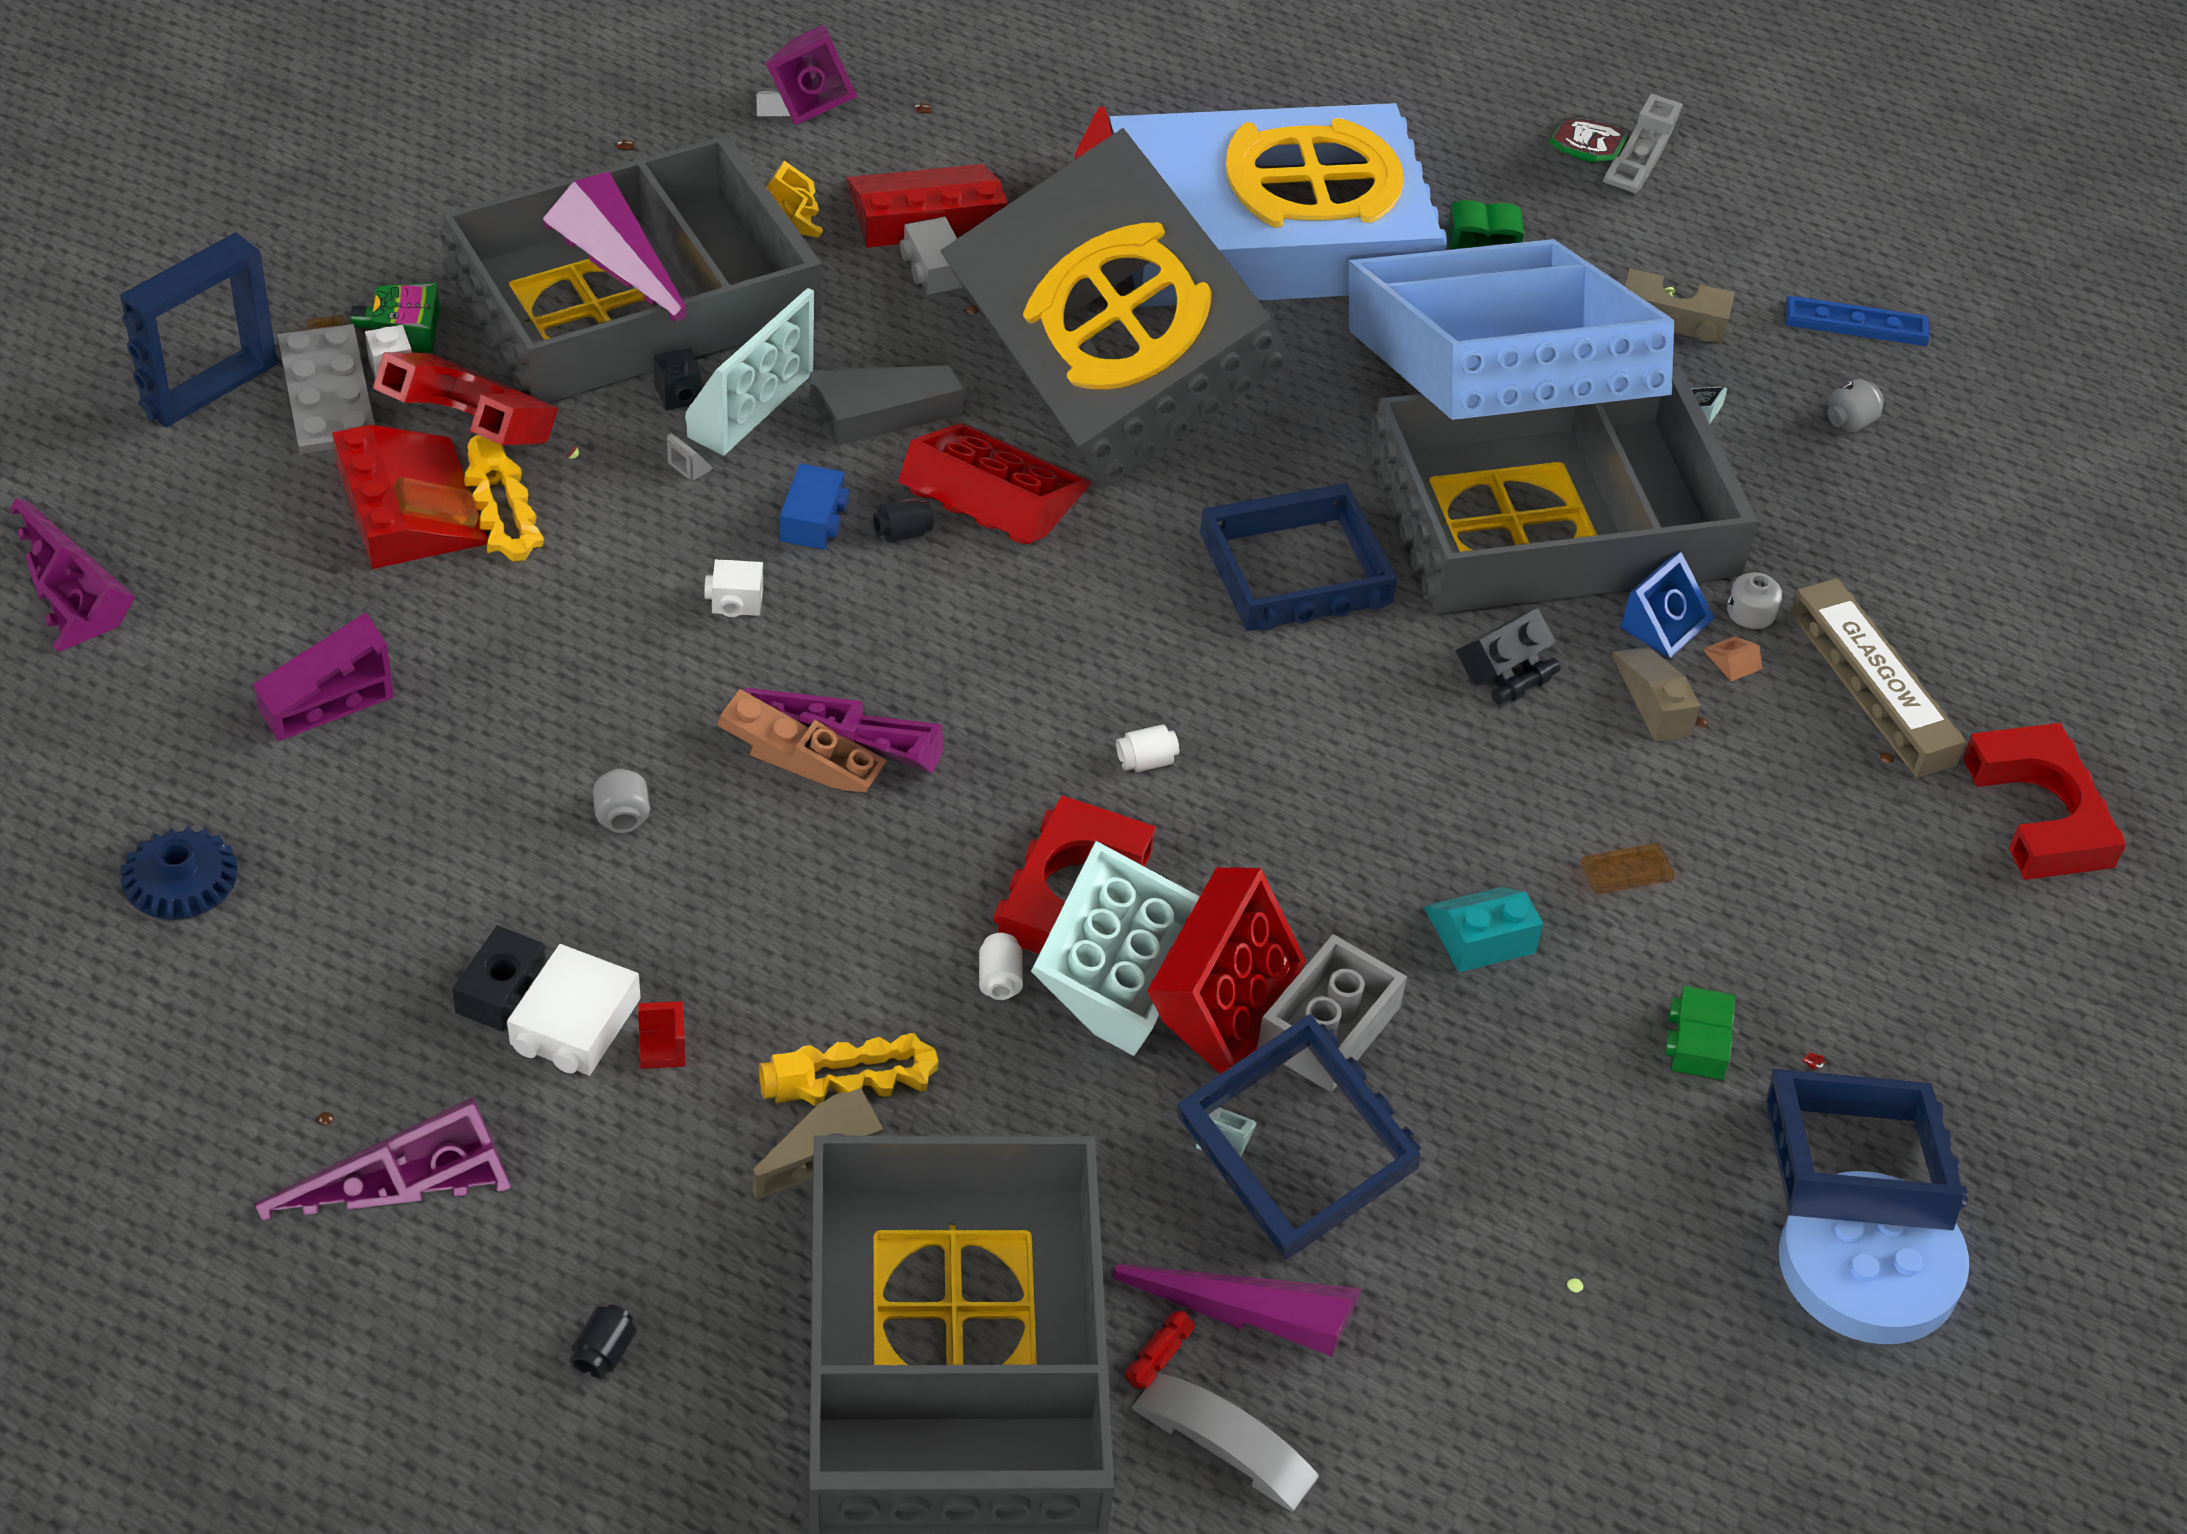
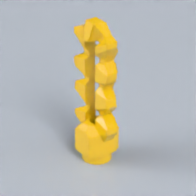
[464,435,544,562]
[759,1033,939,1106]

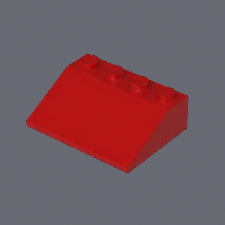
[846,164,1008,248]
[898,422,1092,544]
[332,424,488,569]
[1147,867,1306,1074]

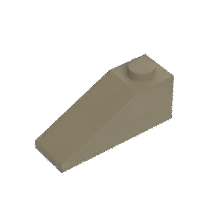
[1612,647,1701,741]
[753,1088,884,1200]

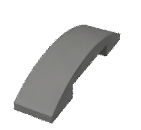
[1603,93,1683,193]
[1131,1373,1319,1513]

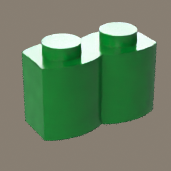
[1447,200,1524,250]
[1664,985,1735,1080]

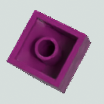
[765,24,857,125]

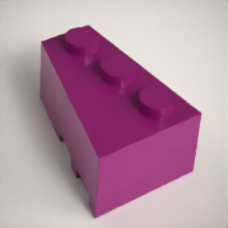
[254,612,394,742]

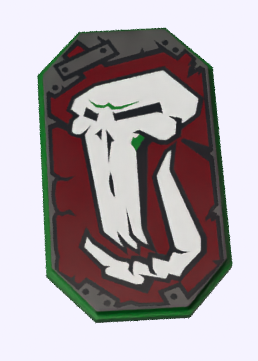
[1549,115,1629,163]

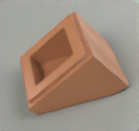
[1704,636,1762,681]

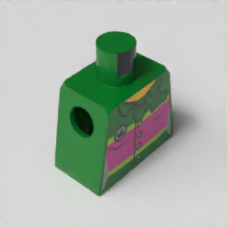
[351,282,440,354]

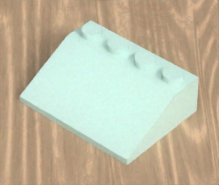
[685,288,814,456]
[1031,841,1200,1056]

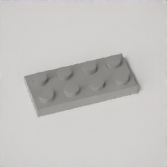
[277,324,375,454]

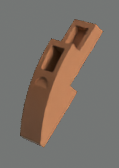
[717,689,887,793]

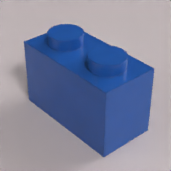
[780,463,850,550]

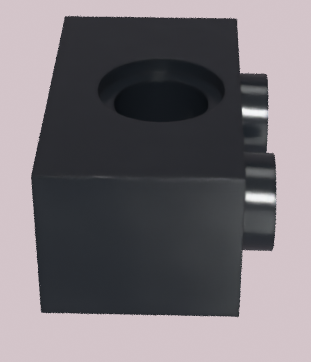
[452,925,546,1032]

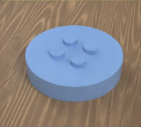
[1779,1171,1969,1344]

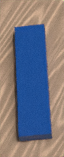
[1785,295,1929,346]

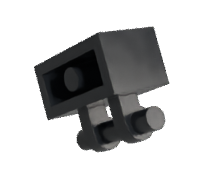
[1455,608,1561,705]

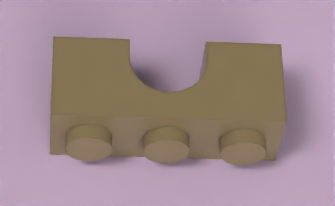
[1625,268,1735,344]

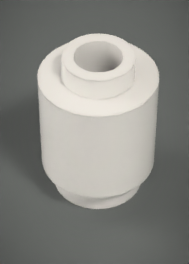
[1116,724,1179,773]
[979,933,1023,1000]

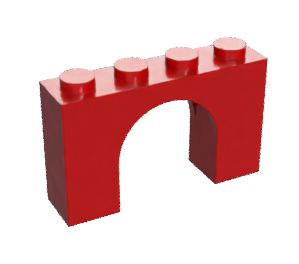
[373,352,559,445]
[1962,722,2126,880]
[993,795,1156,954]

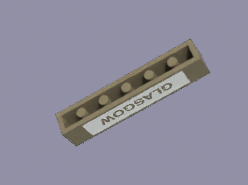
[1790,578,1966,778]

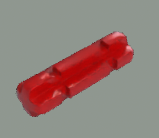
[1124,1310,1195,1389]

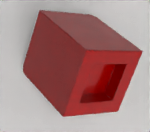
[638,1001,686,1069]

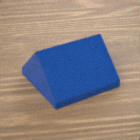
[1621,552,1714,658]

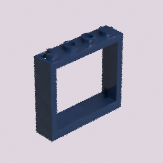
[120,232,278,428]
[1200,483,1397,631]
[1177,1013,1421,1260]
[1766,1069,1968,1231]

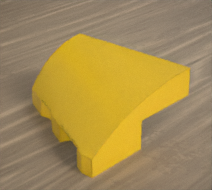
[766,161,823,238]

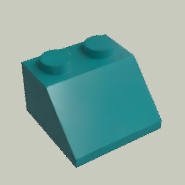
[1424,887,1544,973]

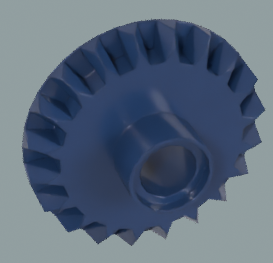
[121,825,238,920]

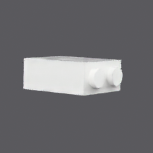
[507,944,641,1076]

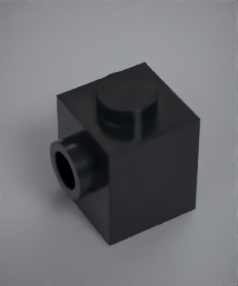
[654,348,702,411]

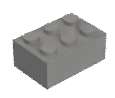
[1257,934,1407,1093]

